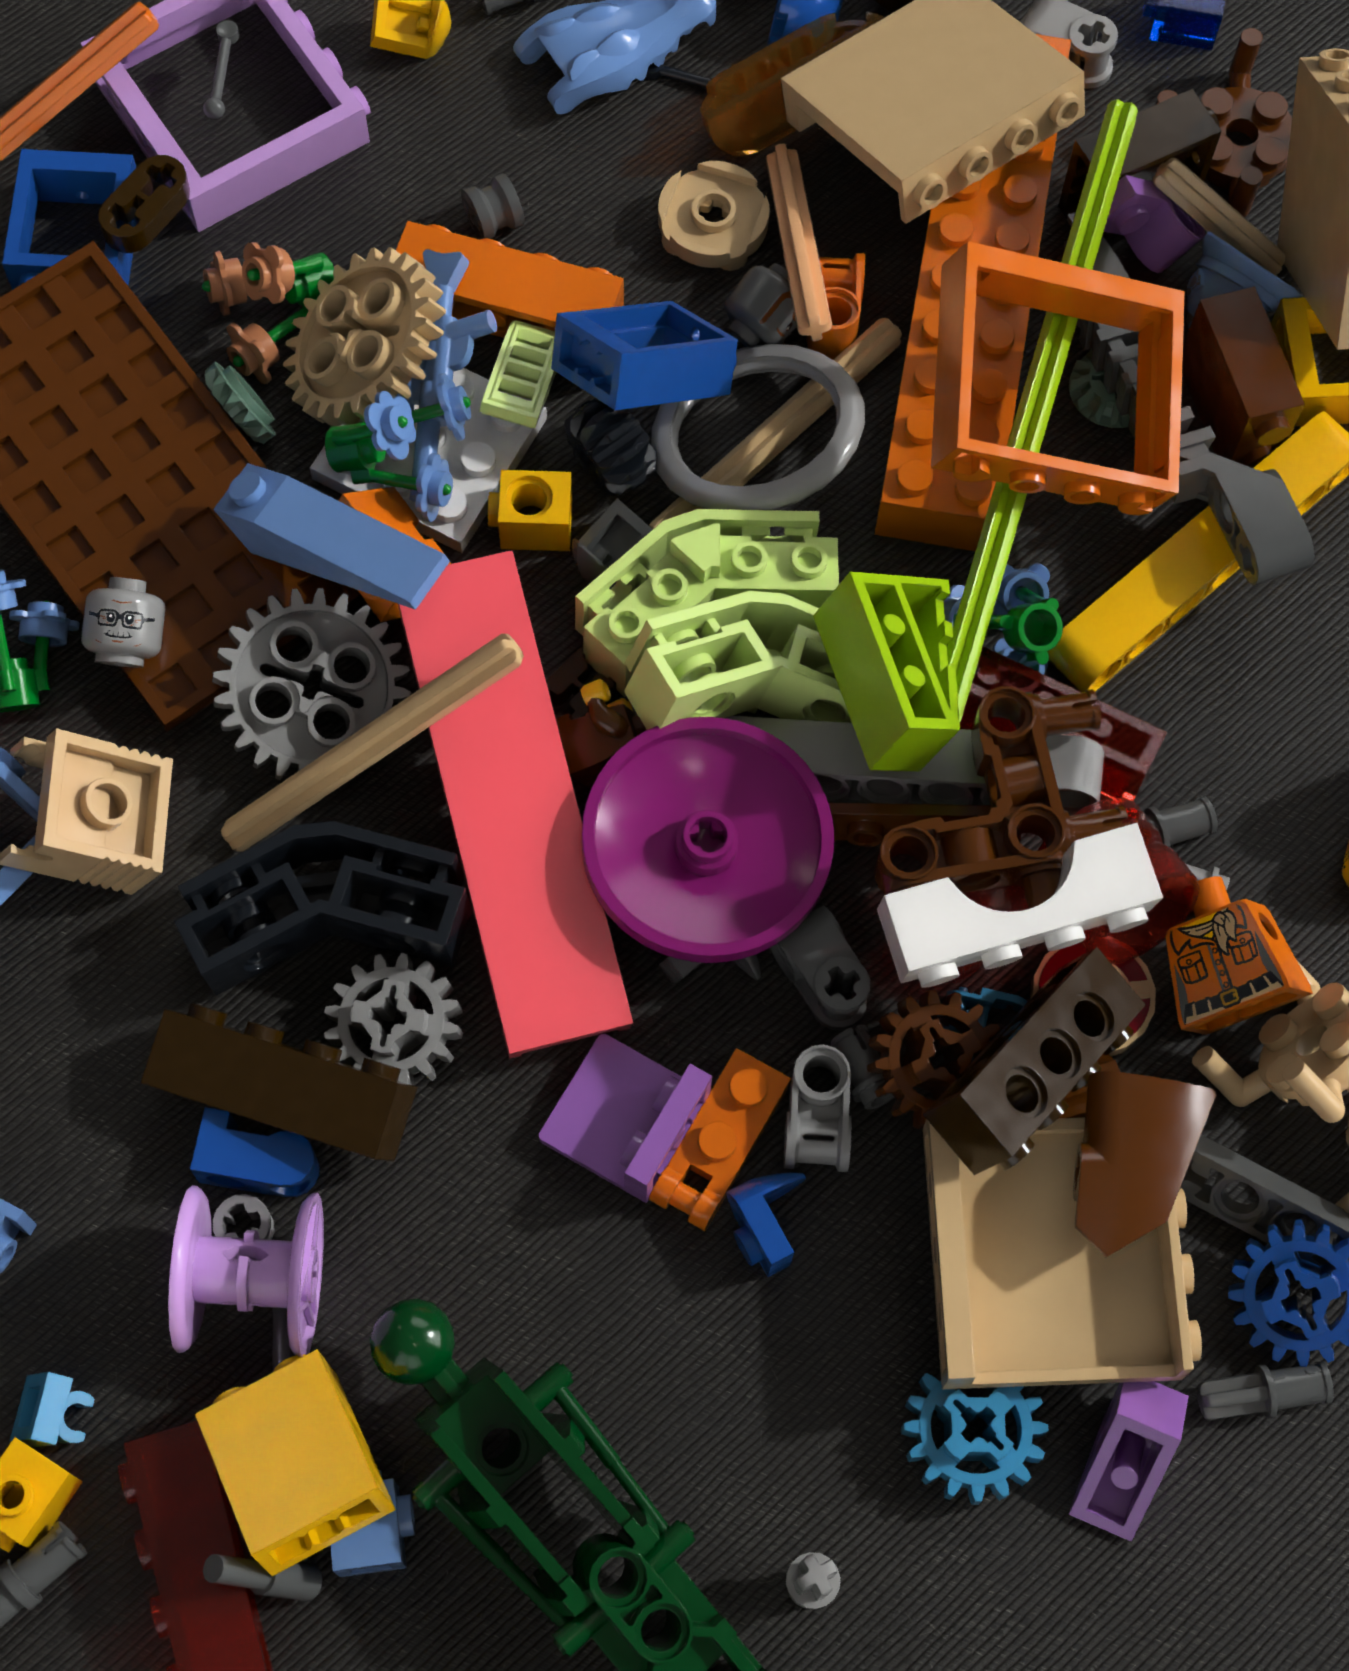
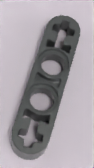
[1180,1135,1349,1266]

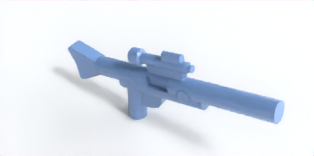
[396,249,497,502]

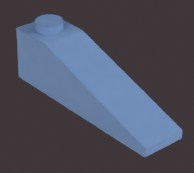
[213,463,450,610]

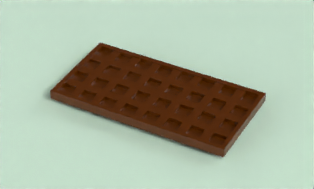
[0,241,364,732]

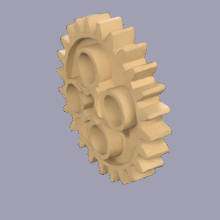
[283,247,446,427]

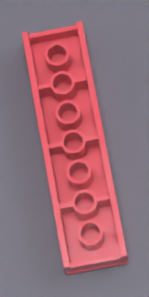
[398,550,633,1059]

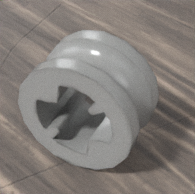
[213,1194,274,1240]

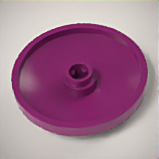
[581,717,834,963]

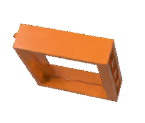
[931,241,1185,515]

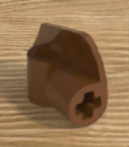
[1073,1071,1216,1258]

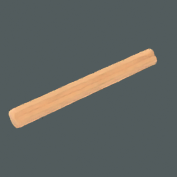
[766,143,832,341]

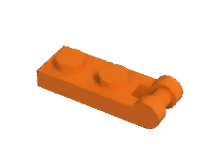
[648,1048,791,1231]

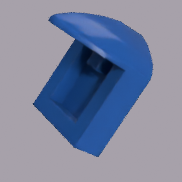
[726,1172,806,1277]

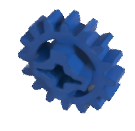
[1228,1219,1349,1367]

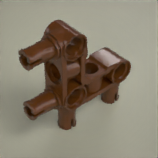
[875,686,1130,909]

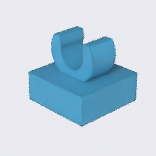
[10,1372,95,1447]

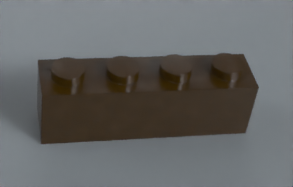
[141,1003,418,1161]

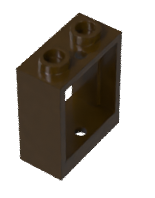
[1058,89,1222,239]

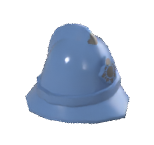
[1186,231,1303,329]

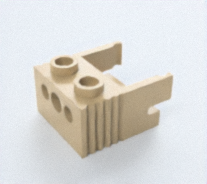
[0,728,173,895]

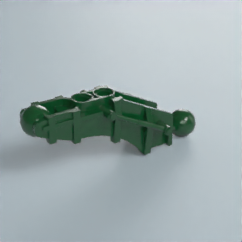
[370,1299,767,1671]

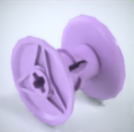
[168,1185,324,1357]

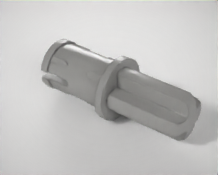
[786,1552,841,1609]

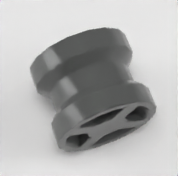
[461,173,525,240]

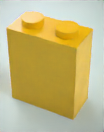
[195,1349,396,1577]

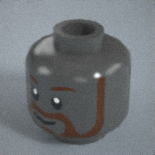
[724,263,797,347]

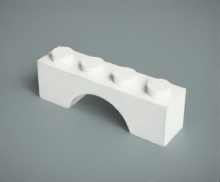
[877,823,1163,988]

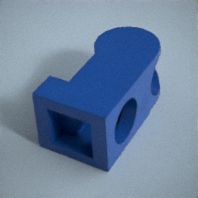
[190,1107,319,1197]

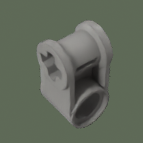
[1019,0,1118,89]
[783,1044,852,1172]

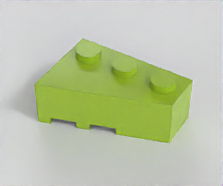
[813,572,960,772]

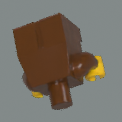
[556,679,647,789]

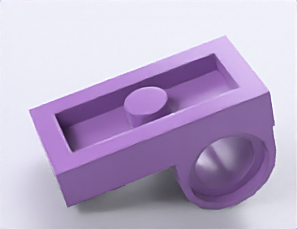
[1104,175,1205,273]

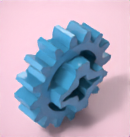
[901,1373,1049,1505]

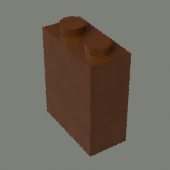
[1182,286,1305,468]

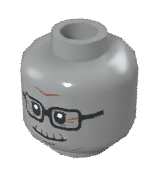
[81,577,165,668]

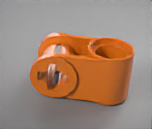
[806,253,865,360]

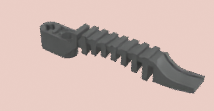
[1064,212,1315,585]

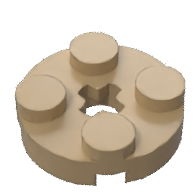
[658,161,770,271]

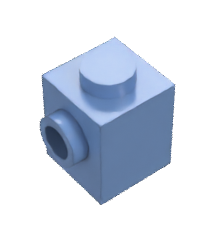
[330,1470,415,1577]

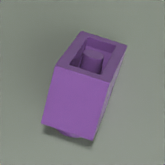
[1069,1381,1189,1542]

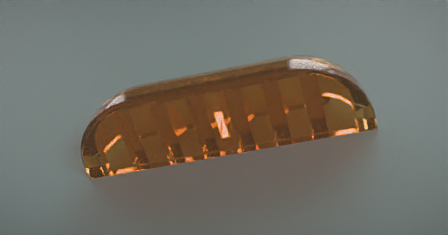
[700,12,884,156]

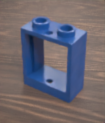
[2,149,137,290]
[551,301,738,410]

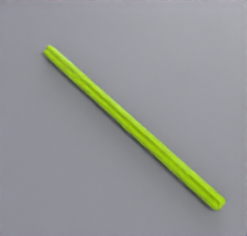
[947,99,1138,721]

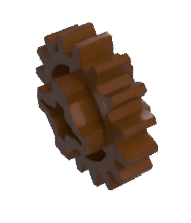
[867,990,1000,1129]

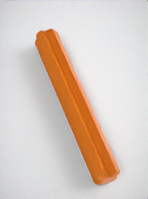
[0,2,159,161]

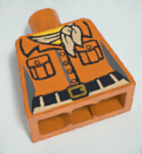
[1165,876,1313,1035]

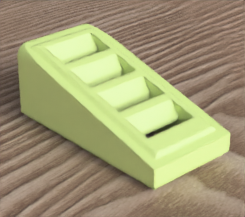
[479,320,557,428]

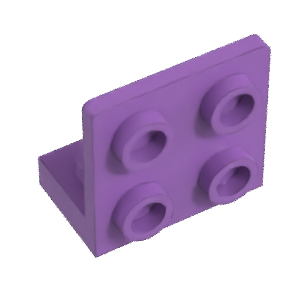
[539,1034,712,1203]

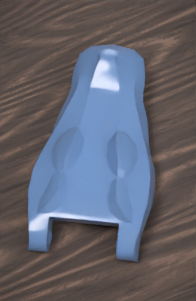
[513,0,716,115]

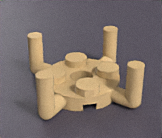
[1192,961,1349,1123]

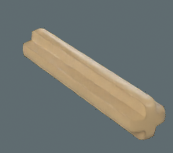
[1152,158,1286,276]

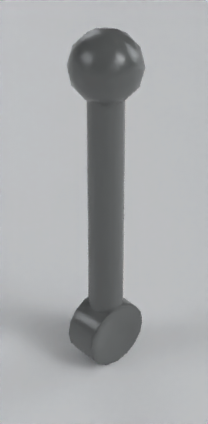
[203,20,239,120]

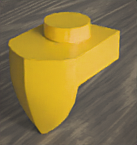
[370,0,451,59]

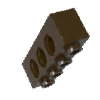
[923,947,1146,1175]

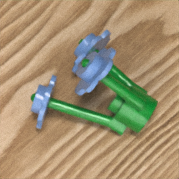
[325,373,471,522]

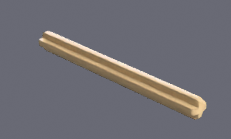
[649,318,902,529]
[221,634,524,852]

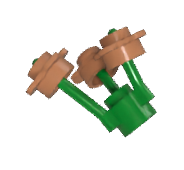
[202,242,334,384]

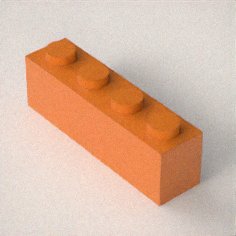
[396,221,624,338]

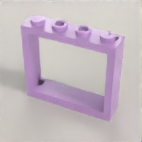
[81,0,371,232]

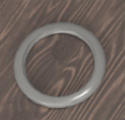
[651,344,865,510]

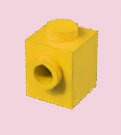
[0,1437,83,1553]

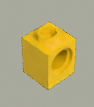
[488,470,573,551]

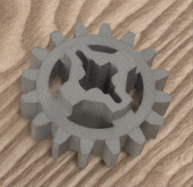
[324,953,463,1086]

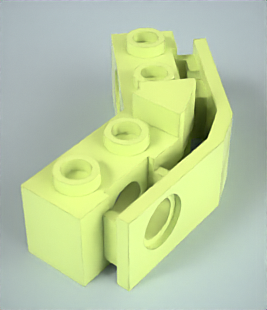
[575,509,839,697]
[624,590,852,730]

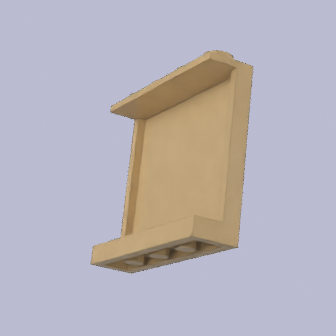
[781,0,1085,224]
[1277,48,1349,350]
[923,1117,1202,1390]

